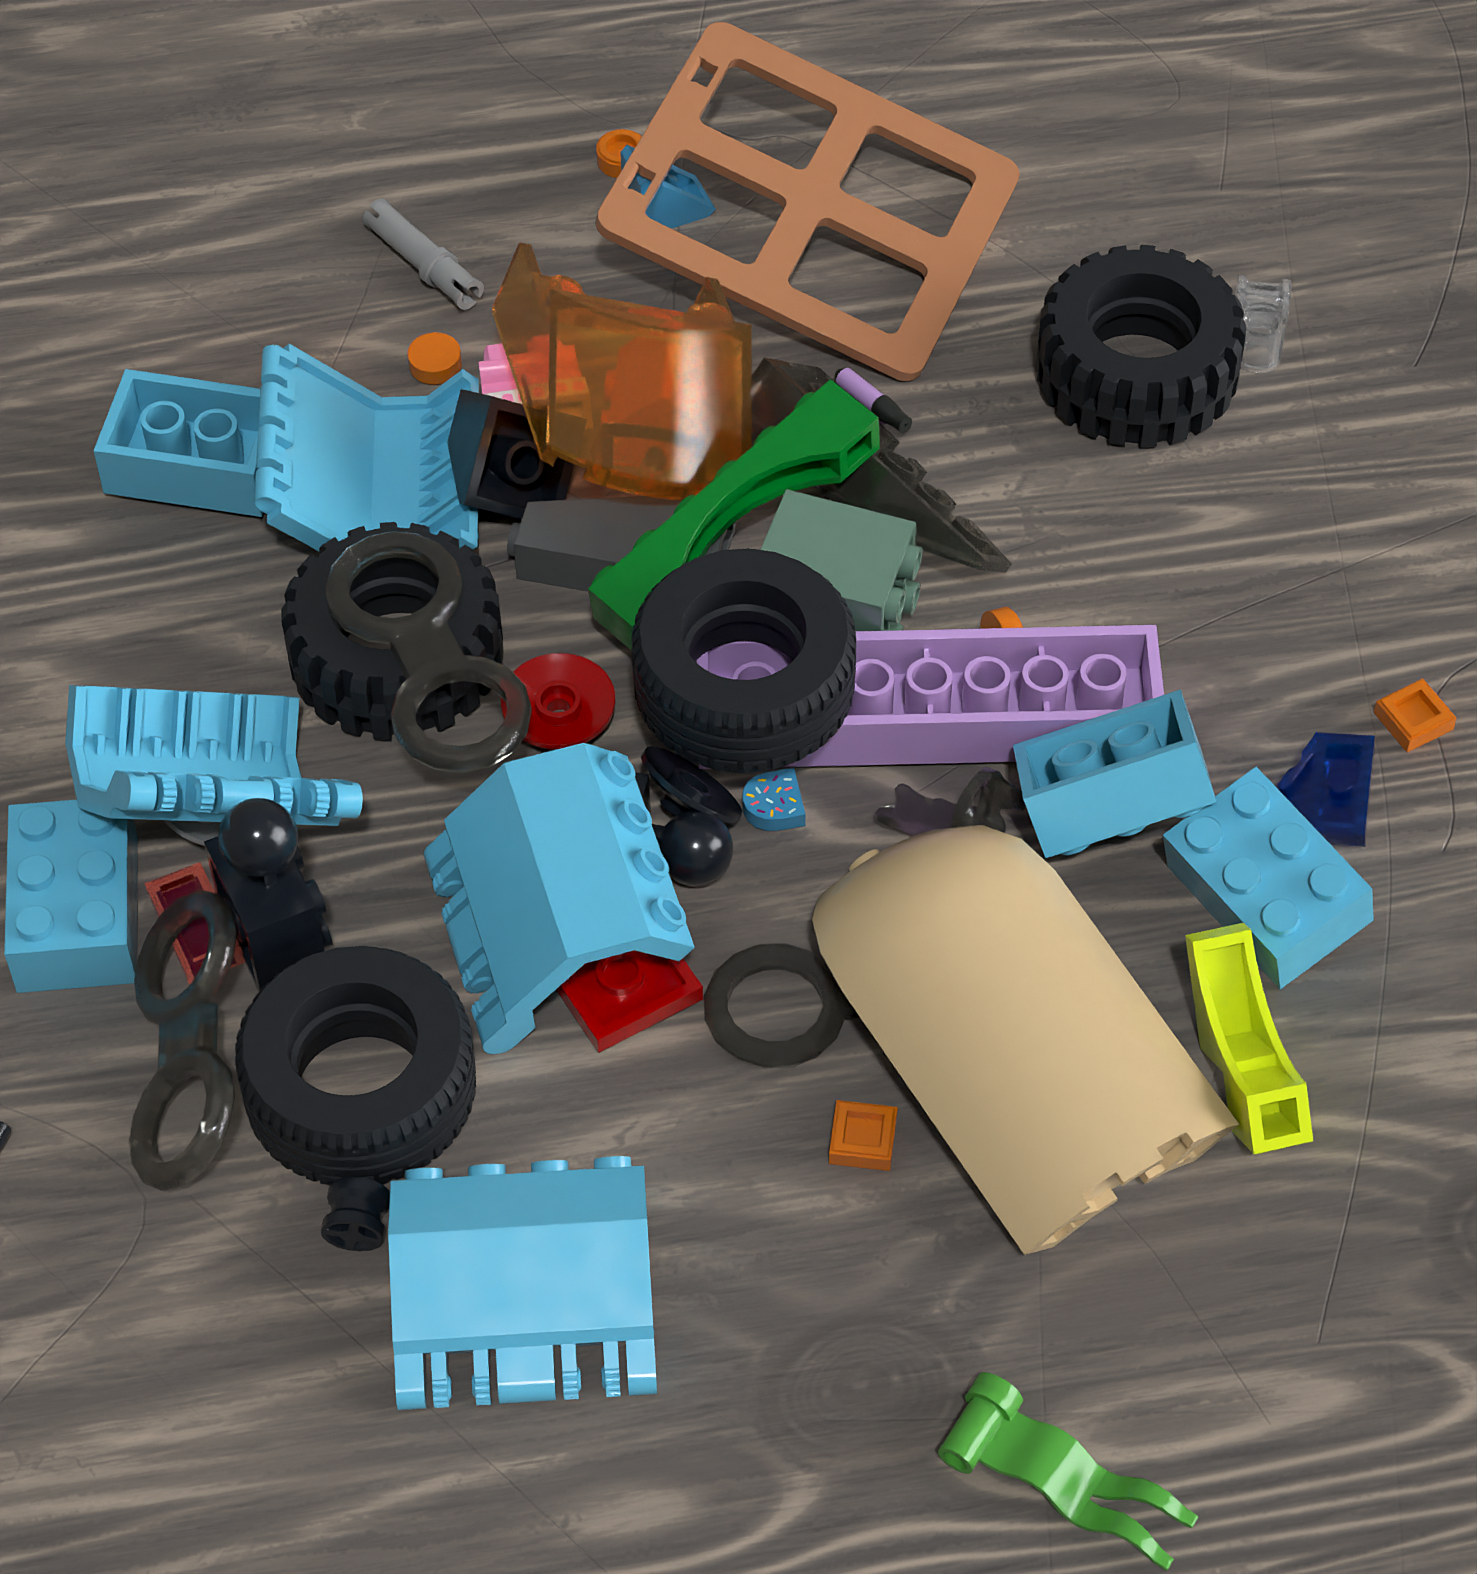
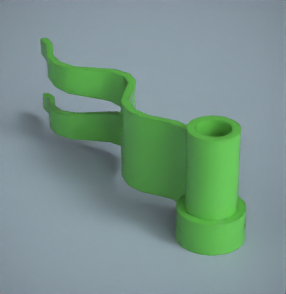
[938,1372,1198,1571]

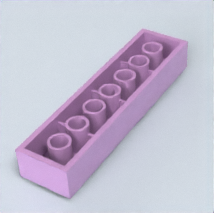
[697,625,1164,769]

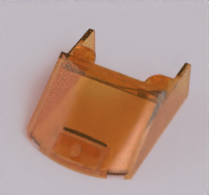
[492,242,752,500]

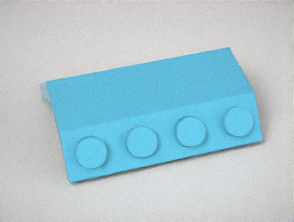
[254,344,479,551]

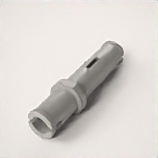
[363,198,484,310]

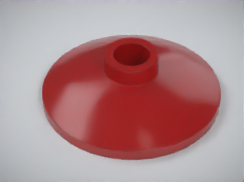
[501,653,616,749]

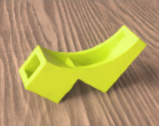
[1185,923,1313,1154]

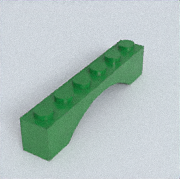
[588,379,880,651]

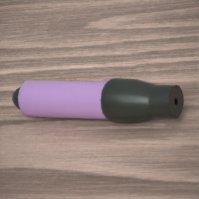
[835,368,912,433]

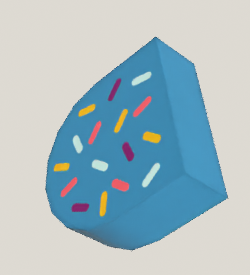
[743,768,806,831]

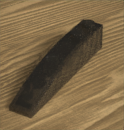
[728,357,1012,573]

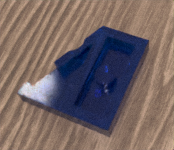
[1277,732,1375,847]

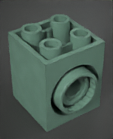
[760,489,923,631]

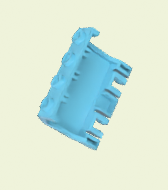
[65,685,363,826]
[423,743,695,1054]
[388,1156,657,1410]

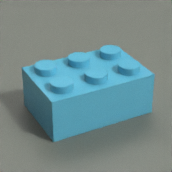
[93,369,263,517]
[1013,689,1217,858]
[1163,767,1374,990]
[4,800,138,993]

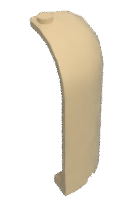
[812,825,1239,1255]

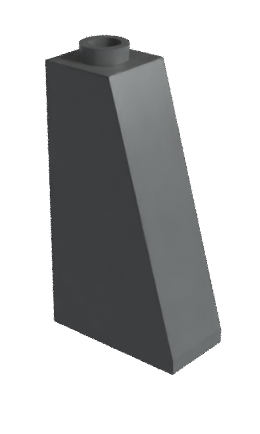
[507,493,736,592]

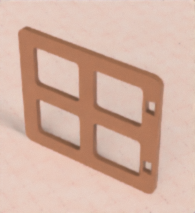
[595,22,1020,381]

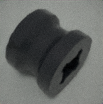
[321,1177,390,1252]

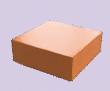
[1373,678,1457,753]
[829,1100,898,1171]

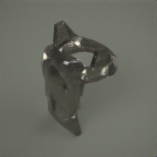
[875,767,1026,836]

